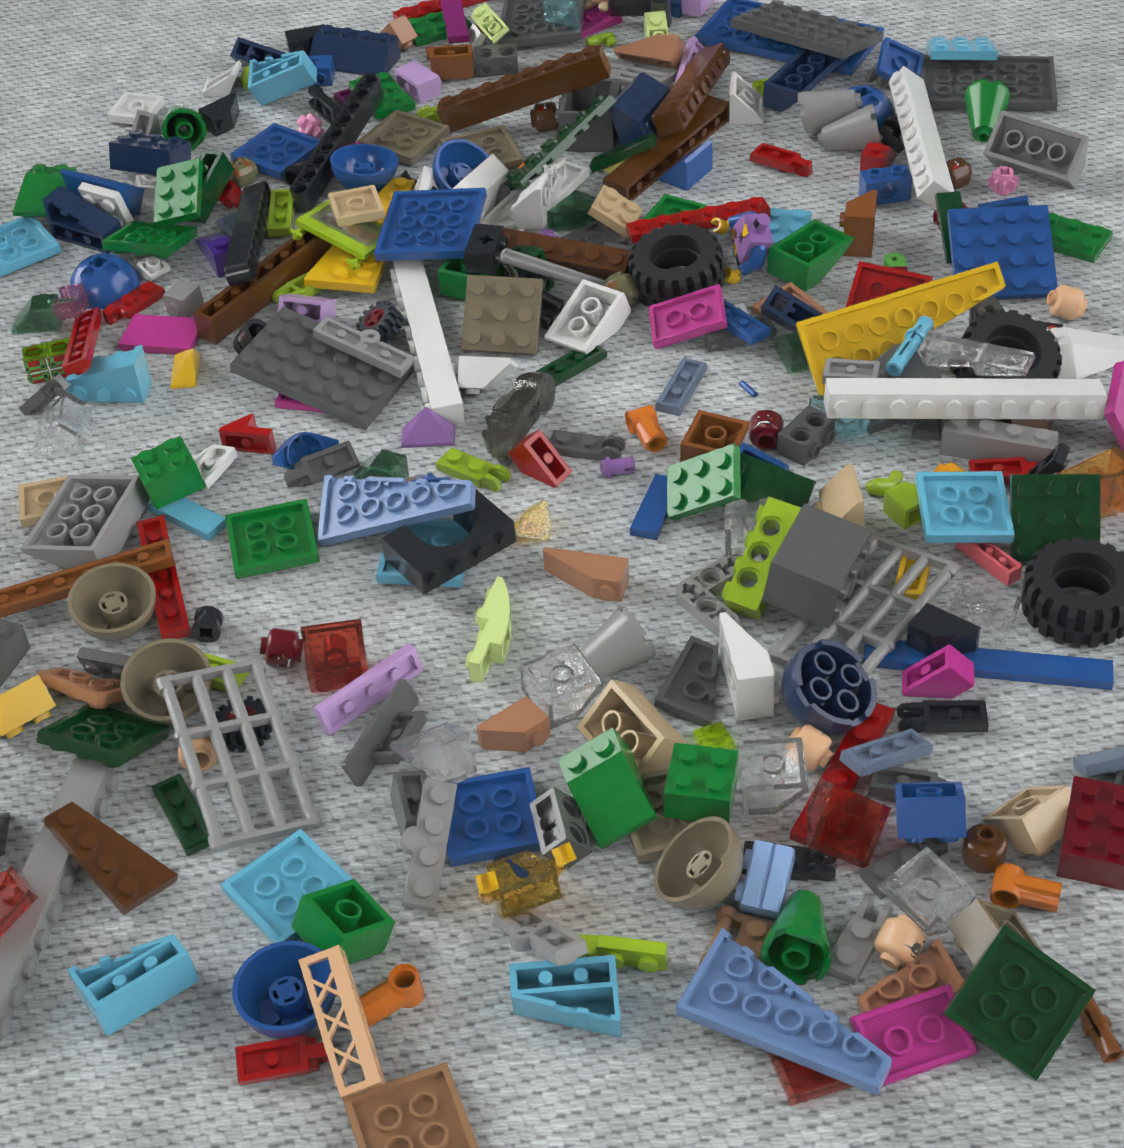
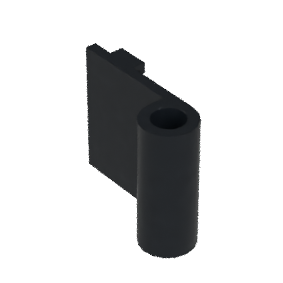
[609,0,672,28]

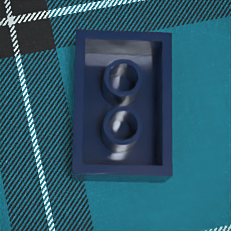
[109,131,191,176]

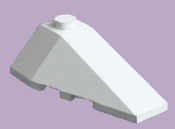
[453,154,509,220]
[511,157,566,230]
[1046,327,1124,379]

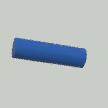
[739,380,758,398]

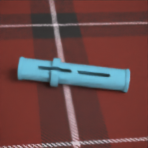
[885,316,934,377]

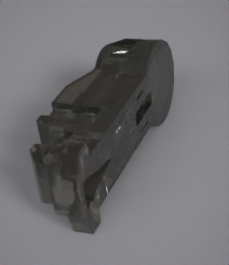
[481,372,556,467]

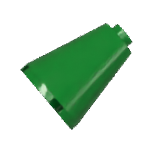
[964,79,1010,142]
[162,105,207,151]
[760,890,831,985]

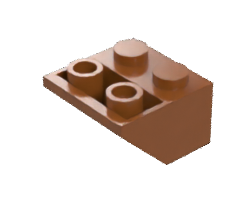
[430,44,474,81]

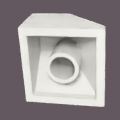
[458,356,518,395]

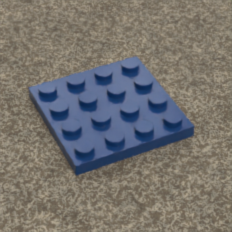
[374,187,487,261]
[947,205,1058,300]

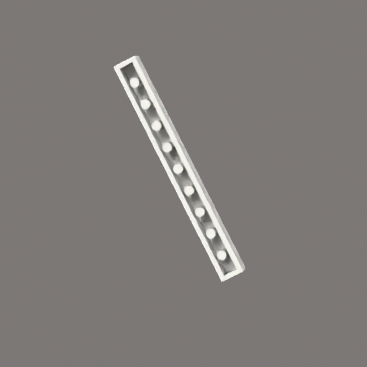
[889,66,954,210]
[389,260,465,424]
[824,378,1107,419]

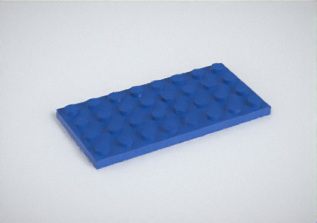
[695,0,884,76]

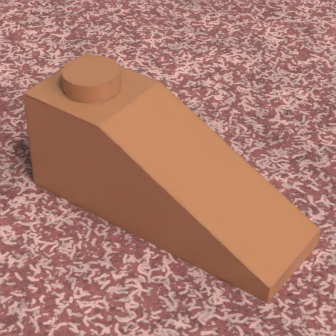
[613,33,685,69]
[543,547,629,602]

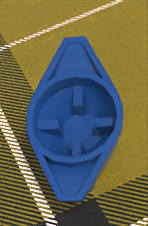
[271,432,339,470]

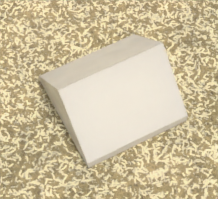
[730,71,765,124]

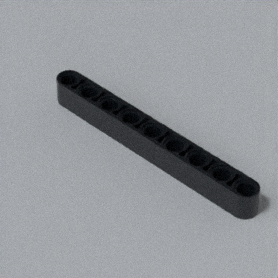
[290,73,384,212]
[224,181,271,287]

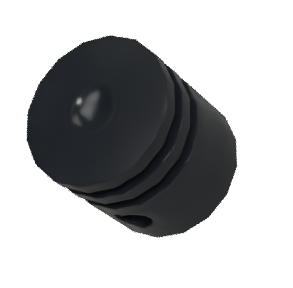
[233,318,267,355]

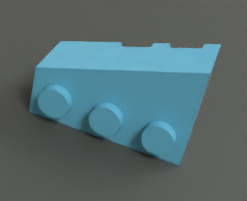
[248,50,317,106]
[66,345,152,403]
[67,934,199,1036]
[509,955,622,1038]

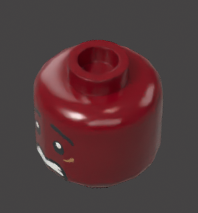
[749,410,784,450]
[259,628,304,668]

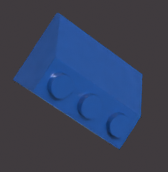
[61,169,145,215]

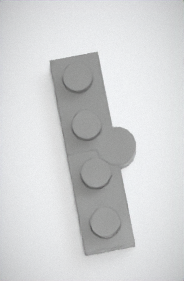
[313,316,414,378]
[400,778,457,912]
[493,902,588,966]

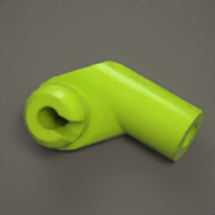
[585,32,617,47]
[239,65,250,91]
[865,470,904,496]

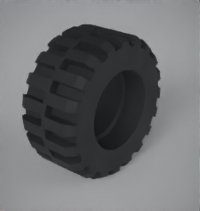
[628,223,725,306]
[952,309,1062,379]
[1021,537,1124,648]

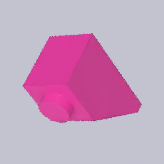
[902,644,975,699]

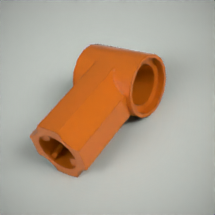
[625,405,667,453]
[989,863,1062,913]
[359,963,425,1027]

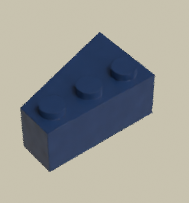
[42,186,122,253]

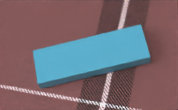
[148,497,227,541]

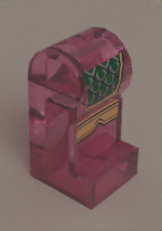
[53,283,89,321]

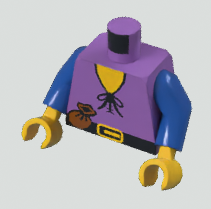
[711,211,773,285]

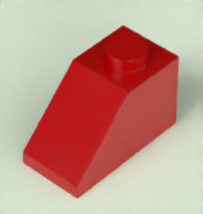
[859,142,896,176]
[507,429,573,488]

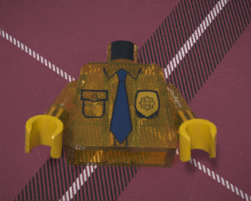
[475,842,577,919]

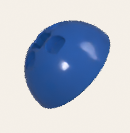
[846,85,895,134]
[432,139,489,189]
[330,144,399,192]
[69,253,141,310]
[232,941,337,1039]

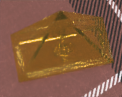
[514,499,551,543]

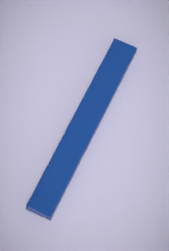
[863,640,1114,690]

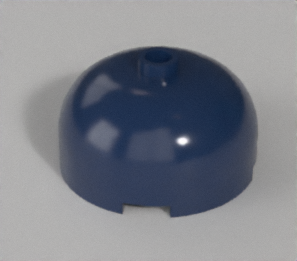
[781,639,877,736]

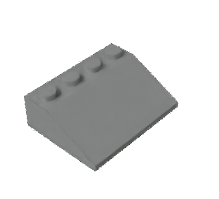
[20,475,150,569]

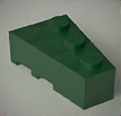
[189,149,235,224]

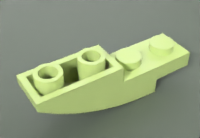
[470,3,510,45]
[466,576,512,683]

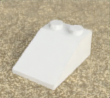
[544,279,631,355]
[719,612,779,721]

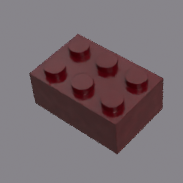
[1056,776,1124,891]

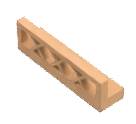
[298,945,386,1099]

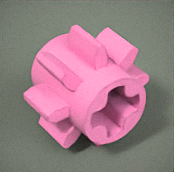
[296,112,324,138]
[988,166,1019,195]

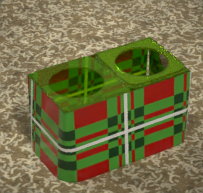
[22,338,70,384]

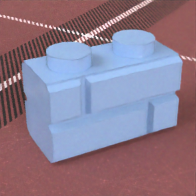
[735,840,795,920]

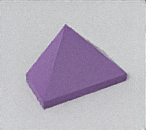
[401,407,455,448]

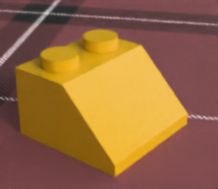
[0,674,56,739]

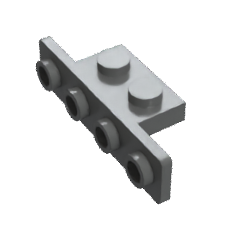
[341,679,428,786]

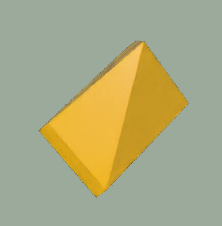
[170,348,200,389]

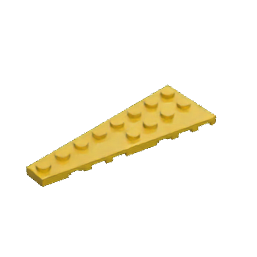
[304,177,415,294]
[796,261,1006,397]

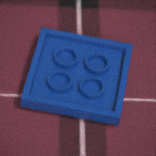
[230,123,320,180]
[447,767,541,867]

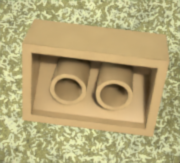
[813,464,864,526]
[577,679,687,774]

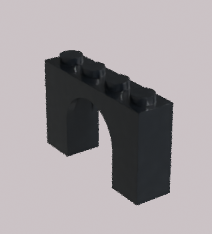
[381,489,516,595]

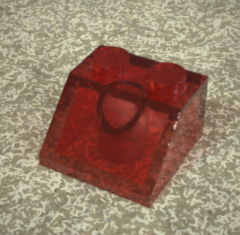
[301,619,370,693]
[806,779,891,868]

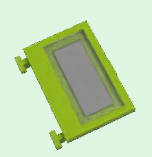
[289,200,383,270]

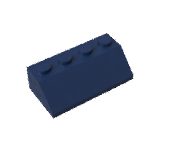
[310,25,401,75]
[763,48,846,112]
[609,72,671,145]

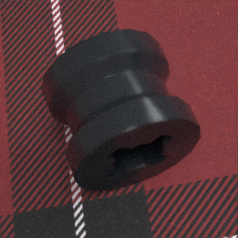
[191,606,224,642]

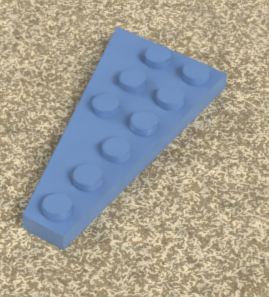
[317,475,476,547]
[676,928,892,1096]

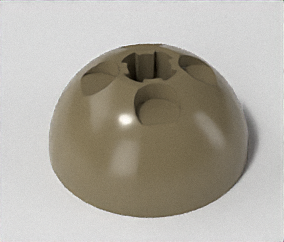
[68,563,156,641]
[120,638,212,724]
[654,816,744,910]

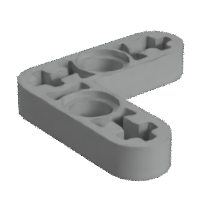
[676,553,742,638]

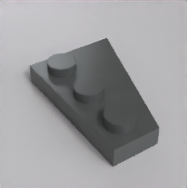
[654,636,719,729]

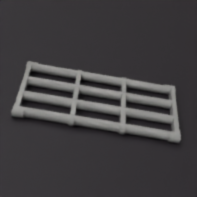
[524,46,679,86]
[767,533,961,695]
[156,657,323,853]

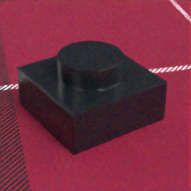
[878,124,905,153]

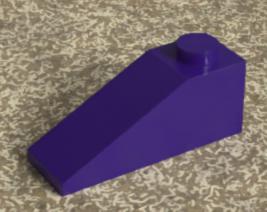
[195,232,230,278]

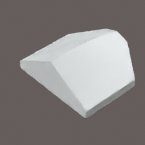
[201,60,242,97]

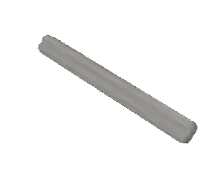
[500,248,607,287]

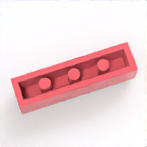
[955,543,1023,587]

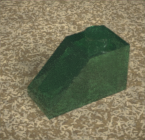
[547,190,596,232]
[11,293,64,335]
[772,332,810,374]
[353,449,410,480]

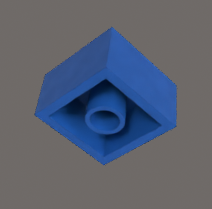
[895,781,967,843]

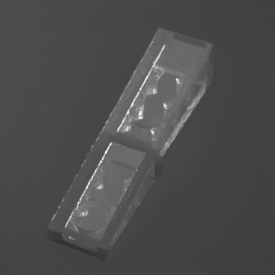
[917,332,1036,376]

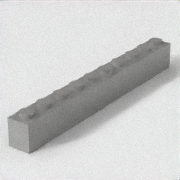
[0,757,119,1042]

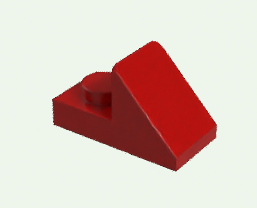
[219,414,276,455]

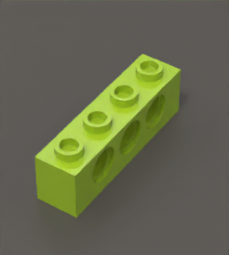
[722,497,801,620]

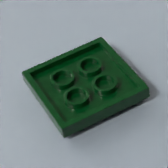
[1010,474,1101,562]
[37,704,170,768]
[942,924,1096,1081]

